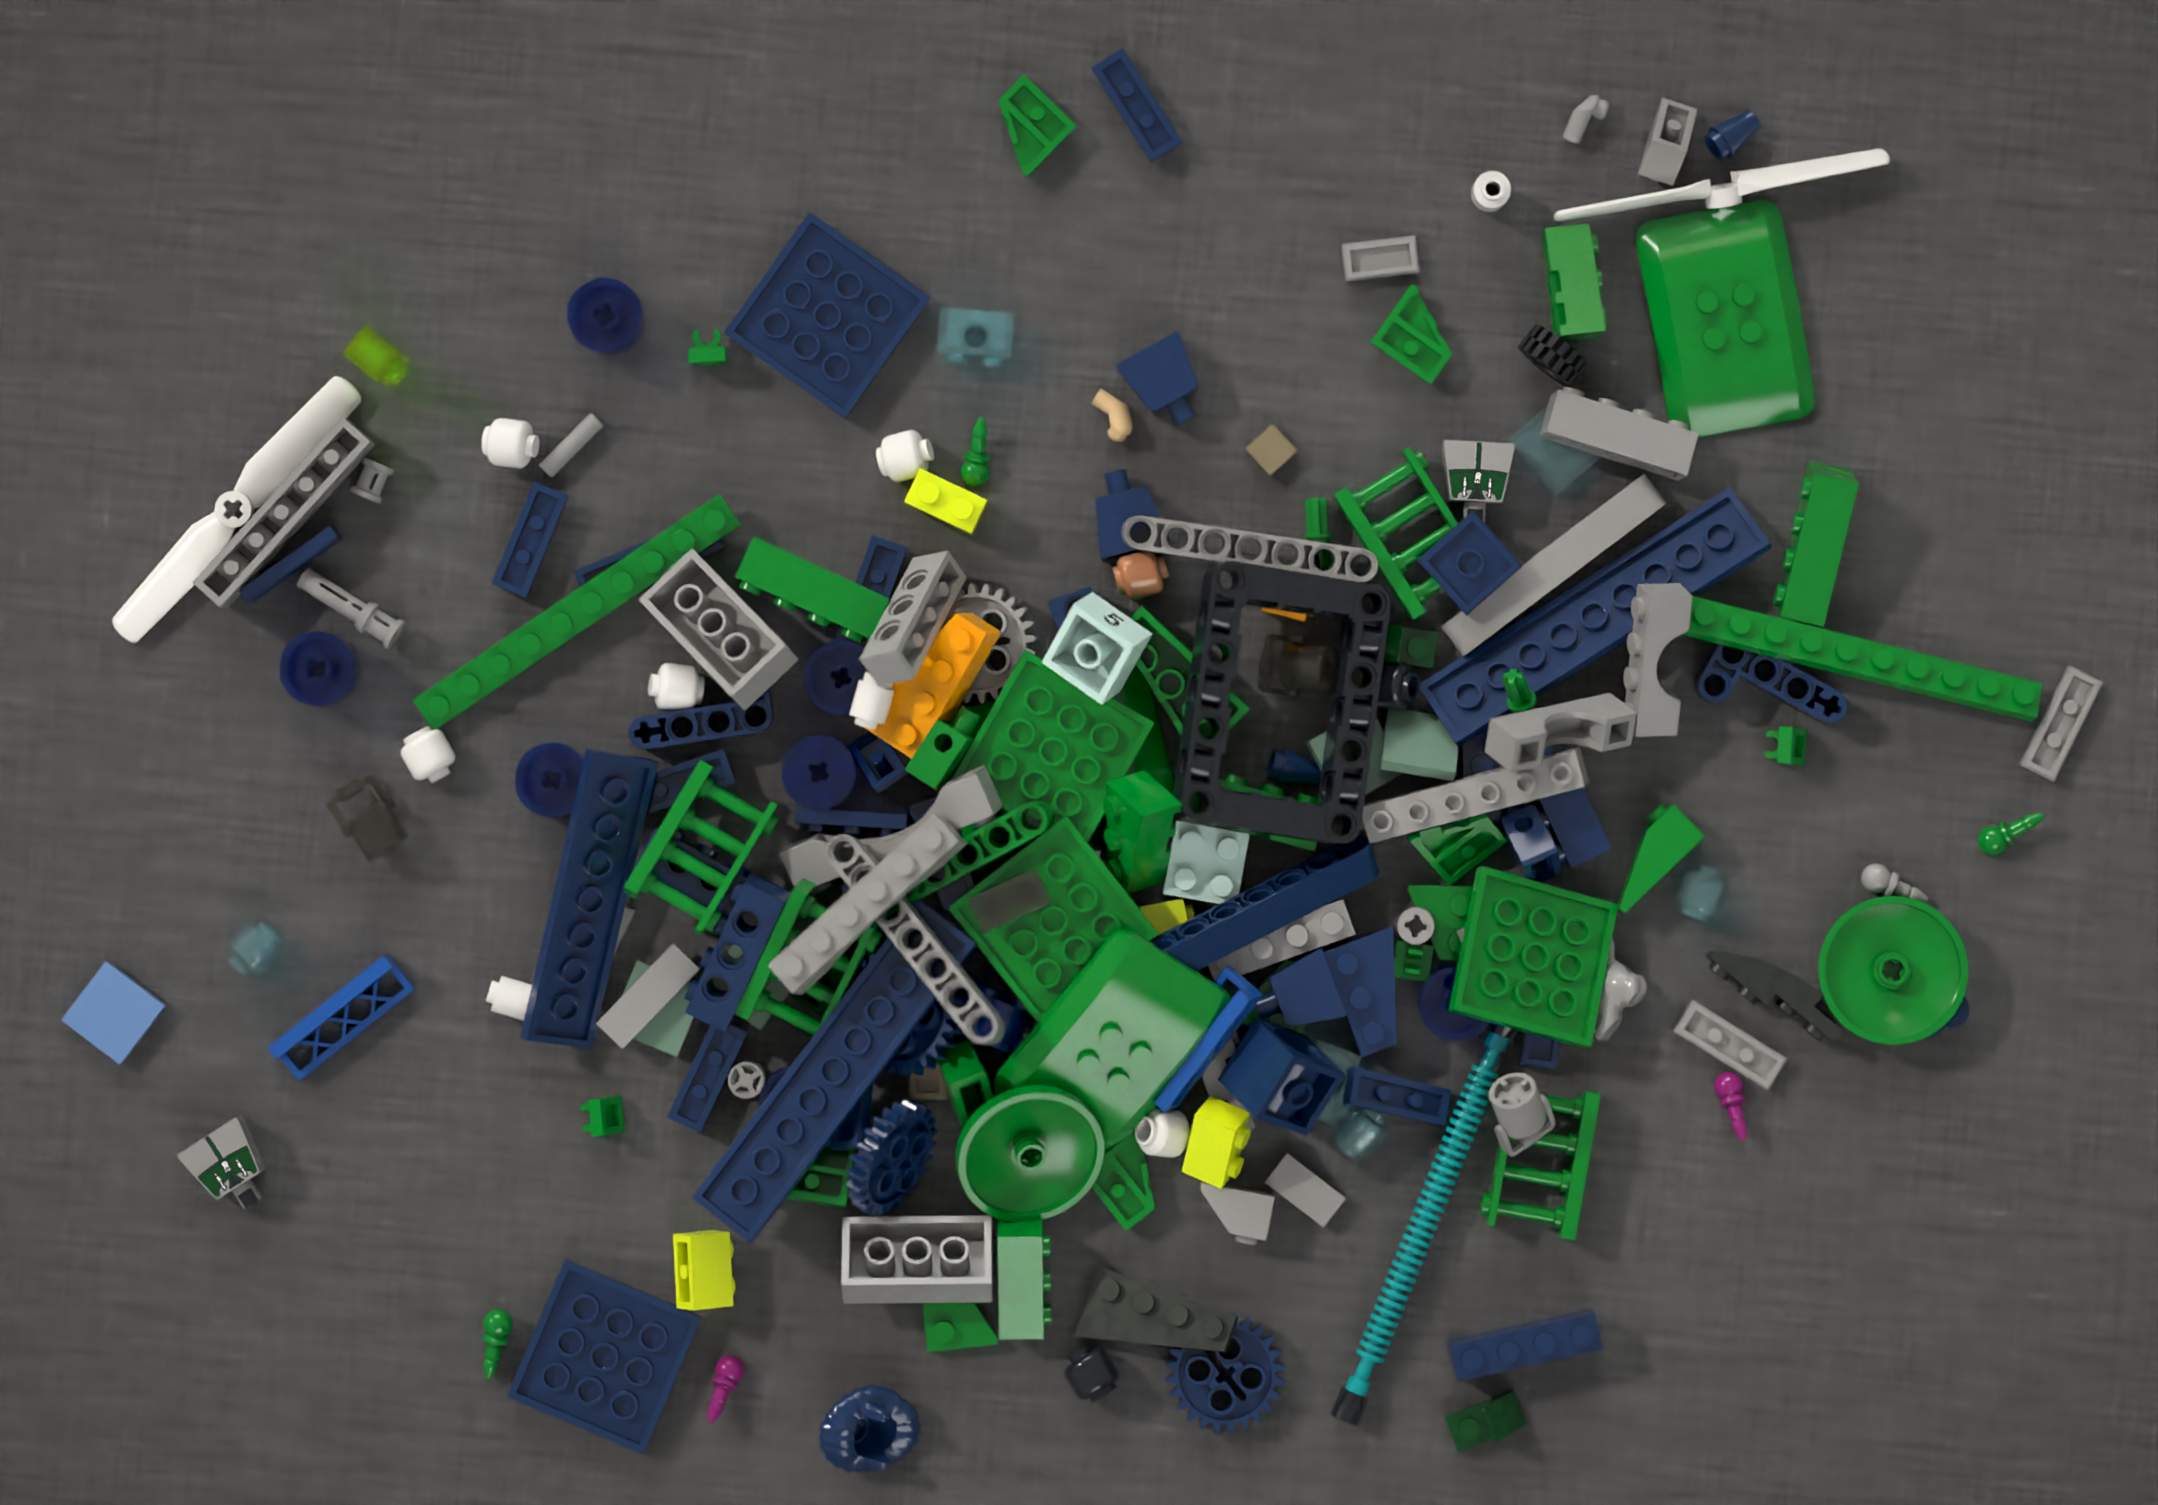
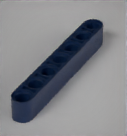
[1149,836,1380,971]

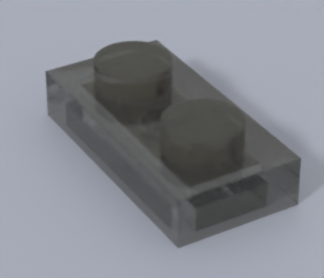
[967,868,1052,933]

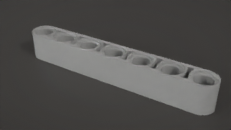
[1441,473,1667,656]
[1121,516,1378,582]
[826,835,1005,1045]

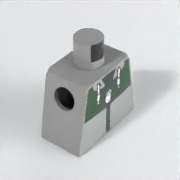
[1441,440,1515,523]
[177,1115,266,1209]

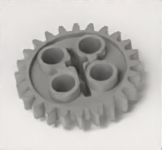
[939,583,1038,704]

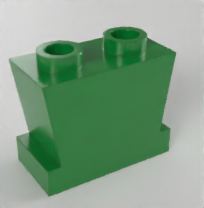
[936,1040,993,1128]

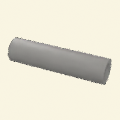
[539,413,604,478]

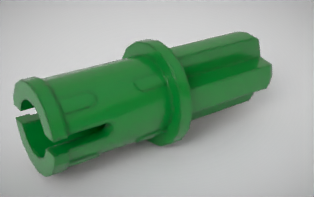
[1303,497,1333,570]
[1503,668,1537,714]

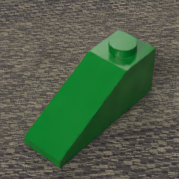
[1617,804,1705,914]

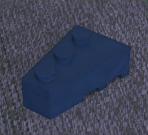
[1323,925,1397,1057]

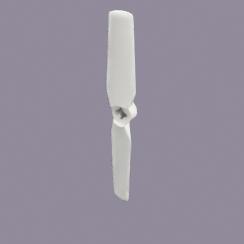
[1554,148,1890,222]
[112,376,361,643]

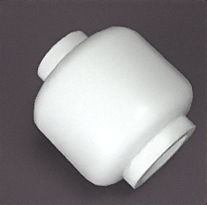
[481,418,539,469]
[876,430,934,482]
[648,663,704,712]
[400,726,456,784]
[1135,1108,1191,1158]

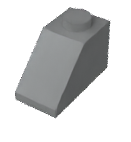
[1638,97,1697,186]
[1199,1181,1275,1245]

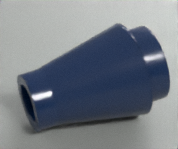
[1704,110,1761,160]
[1267,747,1321,786]

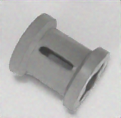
[350,457,394,504]

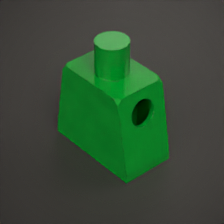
[905,705,981,790]

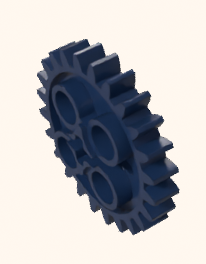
[885,988,965,1077]
[846,1099,938,1217]
[1165,1312,1285,1434]

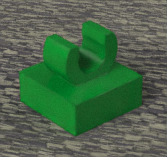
[688,329,728,366]
[1764,726,1807,766]
[1394,940,1434,982]
[580,1095,626,1137]

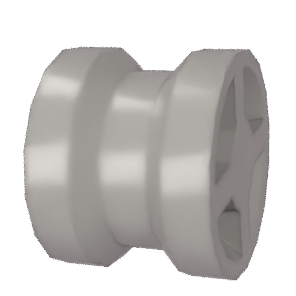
[1397,907,1435,945]
[728,1060,767,1099]

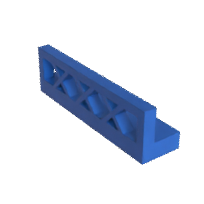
[267,954,416,1081]
[1154,966,1263,1112]

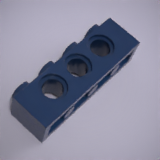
[634,827,783,926]
[684,874,791,1032]

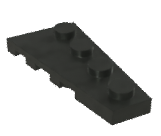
[1074,1267,1239,1352]

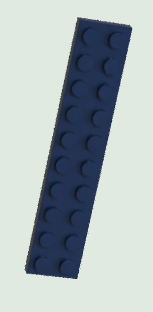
[1419,487,1772,747]
[692,898,978,1243]

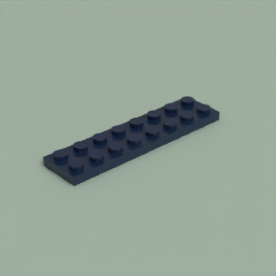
[520,749,658,1049]

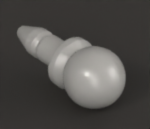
[1861,863,1928,903]

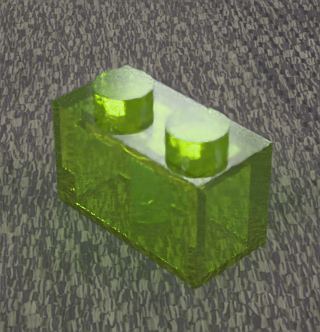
[342,325,409,388]

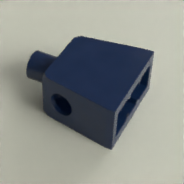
[1116,331,1198,426]
[1095,469,1170,560]
[1500,803,1562,883]
[1255,947,1347,1027]

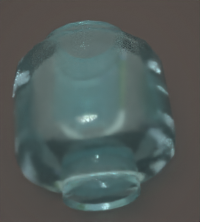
[1675,865,1729,922]
[227,920,283,976]
[1334,1106,1389,1160]

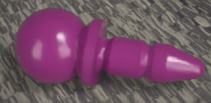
[1714,1072,1747,1141]
[708,1355,745,1423]

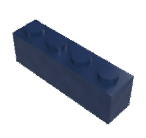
[1536,744,1612,868]
[1446,1308,1603,1382]

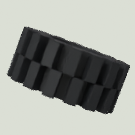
[1517,324,1588,387]

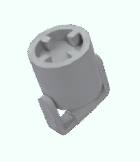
[1489,1072,1556,1157]

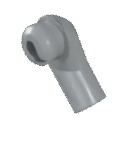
[1563,95,1609,144]

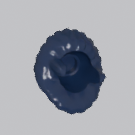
[819,1384,921,1473]

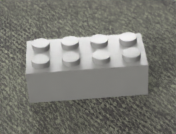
[638,549,799,711]
[842,1215,992,1304]

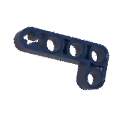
[1694,643,1848,723]
[628,688,774,749]

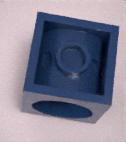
[1218,1018,1346,1136]

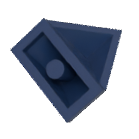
[848,731,911,794]

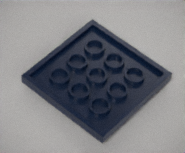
[724,212,931,419]
[507,1259,702,1455]

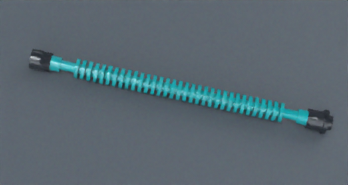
[1330,1022,1518,1426]

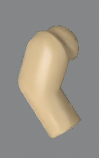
[1091,389,1133,442]

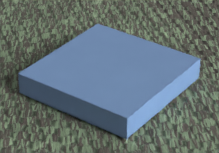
[61,961,167,1065]

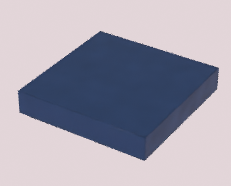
[1418,511,1523,616]

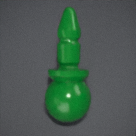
[960,417,990,487]
[1977,813,2044,855]
[482,1309,513,1380]

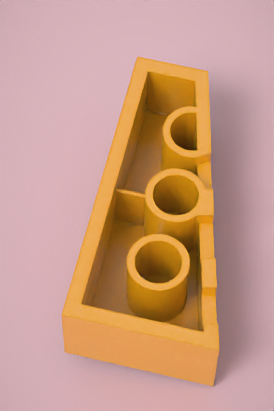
[864,613,1001,759]

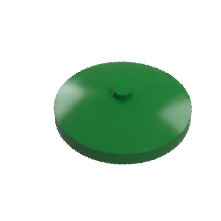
[1817,896,1968,1045]
[955,1085,1104,1222]

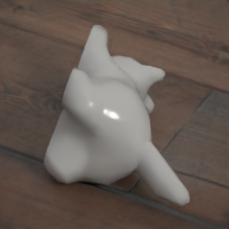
[1594,938,1647,1041]

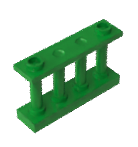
[1332,447,1458,621]
[624,760,780,937]
[734,878,882,1036]
[1480,1089,1601,1241]

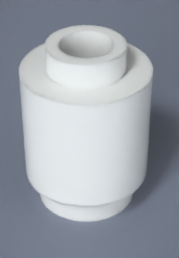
[1471,171,1511,212]
[849,672,895,730]
[486,976,532,1021]

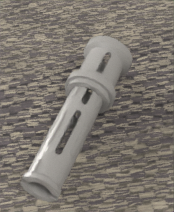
[297,567,406,650]

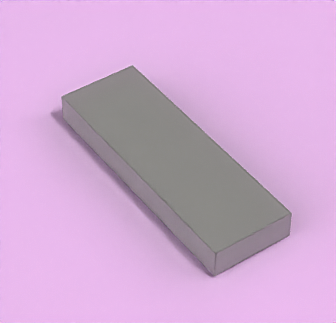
[2019,666,2103,782]
[596,943,701,1049]
[1672,1000,1787,1090]

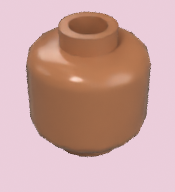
[1112,550,1169,601]

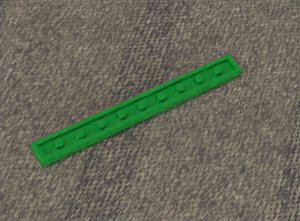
[412,493,741,730]
[1681,596,2042,722]

